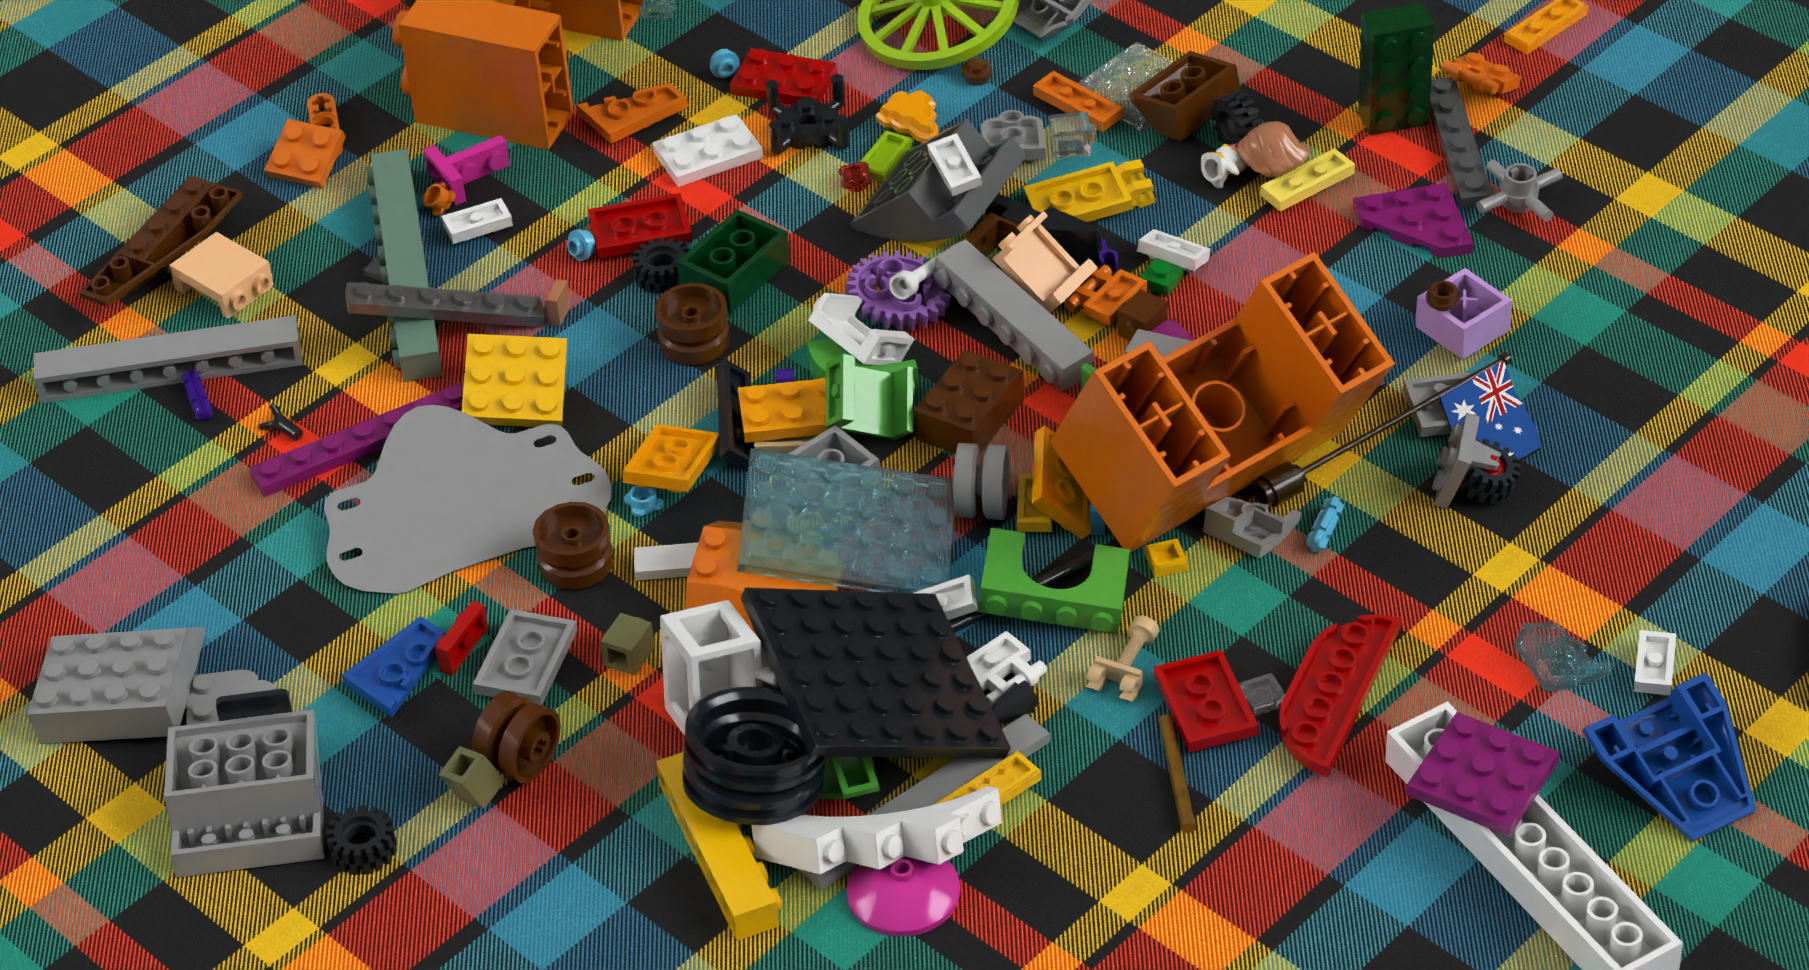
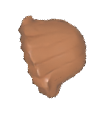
[1237,121,1311,178]

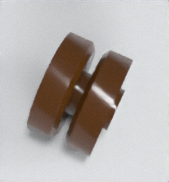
[654,283,730,365]
[533,501,614,590]
[471,691,561,783]

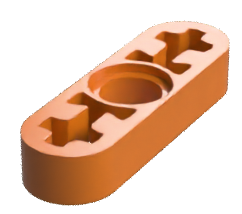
[307,93,343,157]

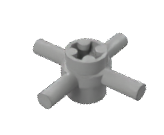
[1476,159,1563,222]

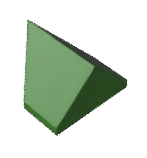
[820,756,880,799]

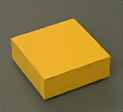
[1144,538,1188,578]

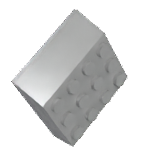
[27,627,206,744]

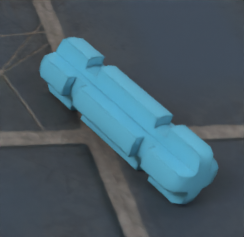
[1306,496,1344,553]

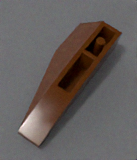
[79,175,243,306]

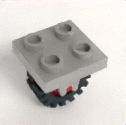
[1432,413,1521,509]

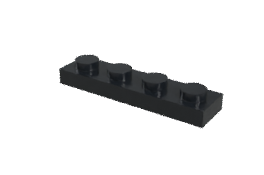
[716,358,756,472]

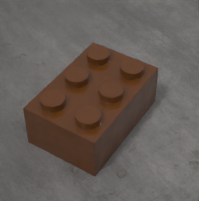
[914,350,1024,454]

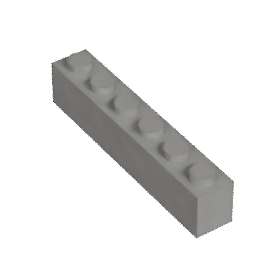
[934,239,1094,392]

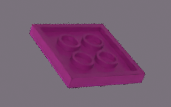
[1406,712,1560,837]

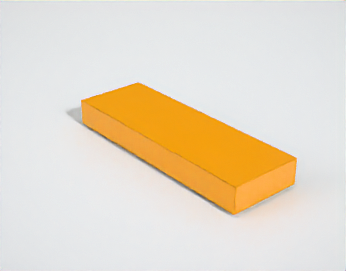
[1504,0,1588,55]

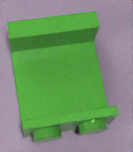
[825,354,915,440]

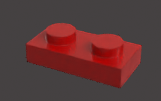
[435,601,488,676]

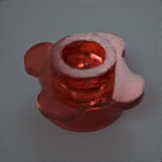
[838,161,872,192]

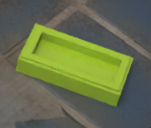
[856,131,914,182]

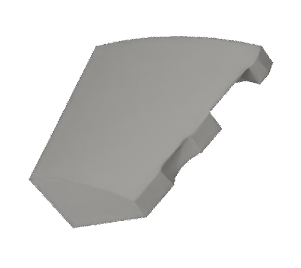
[1203,497,1301,558]

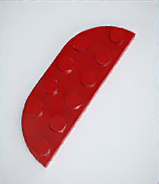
[1279,615,1401,777]

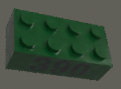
[1358,2,1435,135]

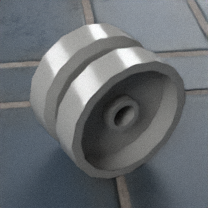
[952,443,1009,520]

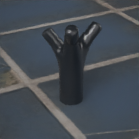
[259,404,303,441]

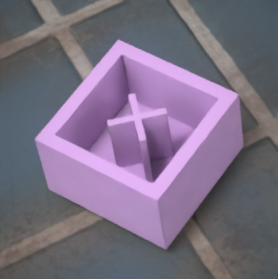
[1415,268,1512,360]

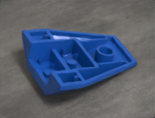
[1582,672,1756,842]

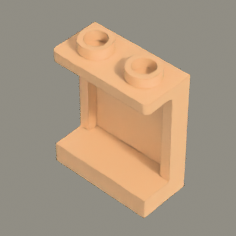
[993,211,1098,313]
[169,232,274,319]

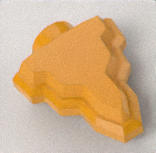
[875,90,939,143]

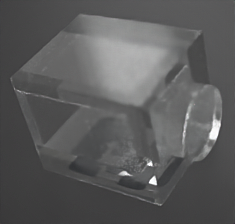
[1050,112,1096,159]

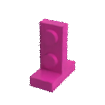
[423,135,510,206]

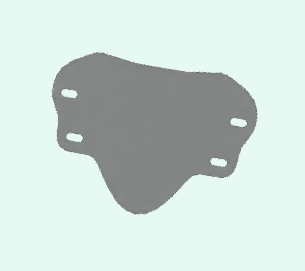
[324,405,612,594]

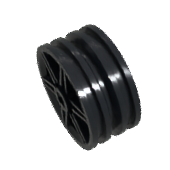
[682,687,826,825]

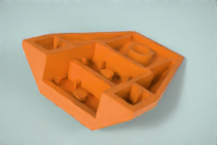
[685,521,845,633]

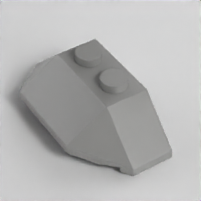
[1002,0,1092,41]

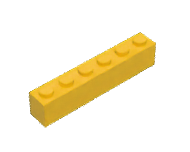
[656,752,783,941]

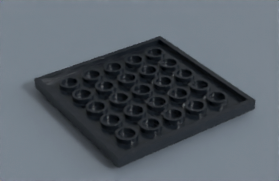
[741,587,1011,758]

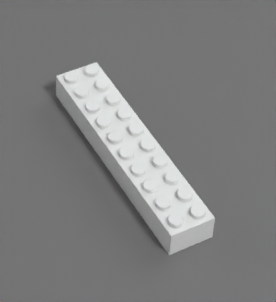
[1385,701,1683,970]

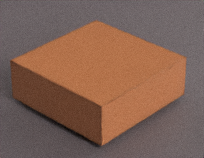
[546,279,572,326]

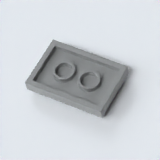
[473,609,578,704]

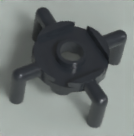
[766,74,849,155]

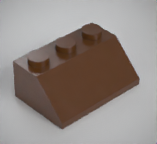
[1129,51,1241,141]

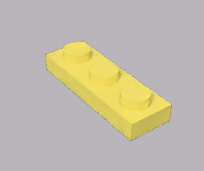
[1260,148,1355,212]

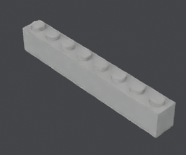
[34,315,303,404]

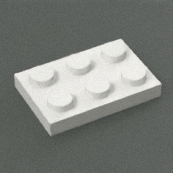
[652,114,763,187]

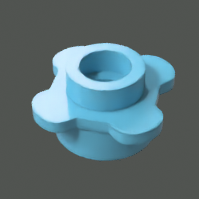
[624,485,664,517]

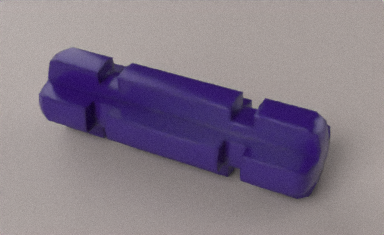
[181,369,213,421]

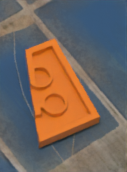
[577,83,688,144]

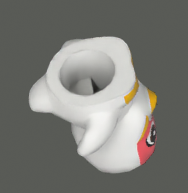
[1201,144,1249,189]

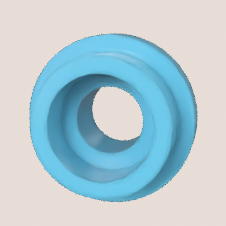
[710,49,740,79]
[567,229,596,261]

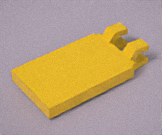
[1023,159,1156,222]

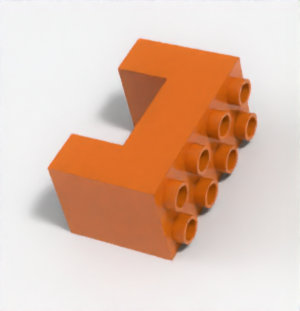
[392,0,646,150]
[1050,252,1395,553]

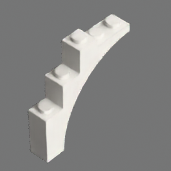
[751,786,1002,874]

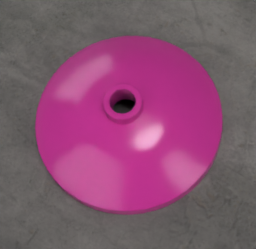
[847,857,960,936]

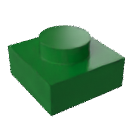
[1139,258,1184,297]

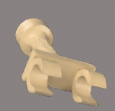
[1086,615,1159,702]

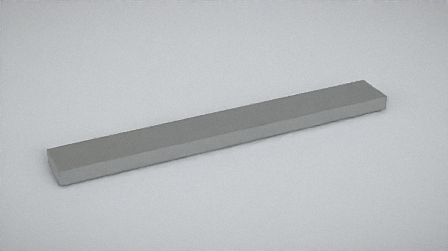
[798,713,1050,890]

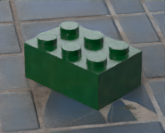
[677,209,790,314]

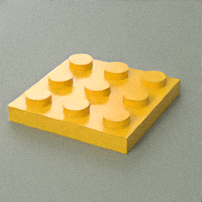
[462,334,567,427]

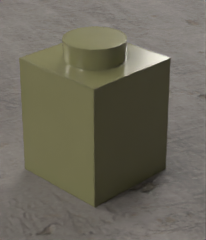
[600,613,655,676]
[438,746,505,809]

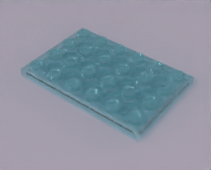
[737,448,954,593]

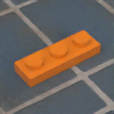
[1033,71,1123,132]

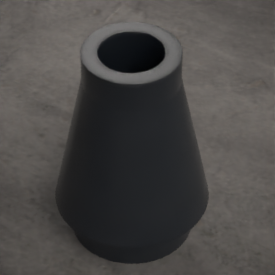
[990,680,1040,725]

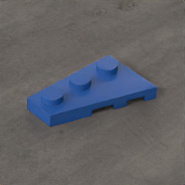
[342,616,445,718]

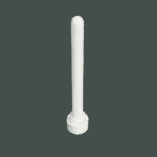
[889,239,963,300]

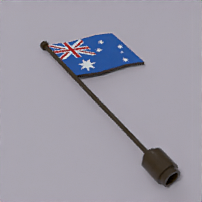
[1253,352,1541,507]

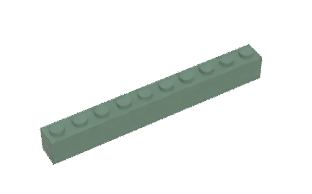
[366,148,443,382]

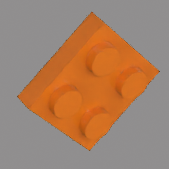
[264,119,346,189]

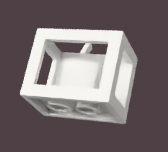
[660,600,782,736]

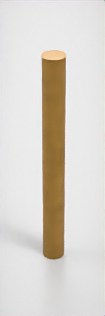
[1158,714,1196,833]

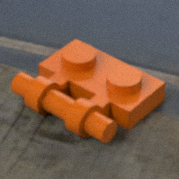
[1441,53,1521,95]
[1064,265,1147,326]

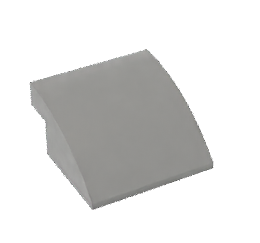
[164,709,325,878]

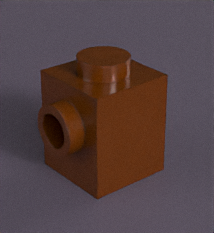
[1116,289,1168,341]

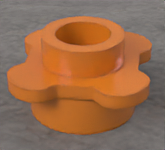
[423,182,455,217]

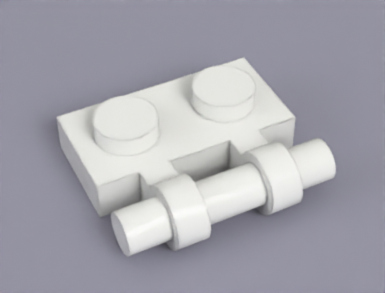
[967,631,1047,705]

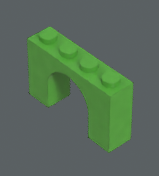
[977,528,1130,634]

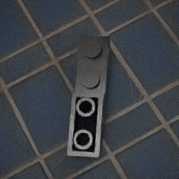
[986,194,1102,257]

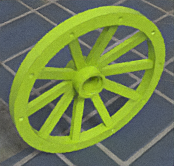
[857,0,1019,70]

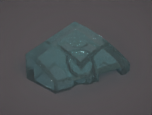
[1514,622,1613,692]

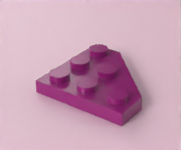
[1353,183,1474,258]

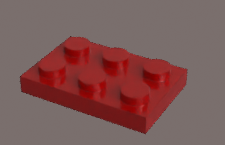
[730,48,837,105]
[587,193,693,259]
[1153,650,1259,753]

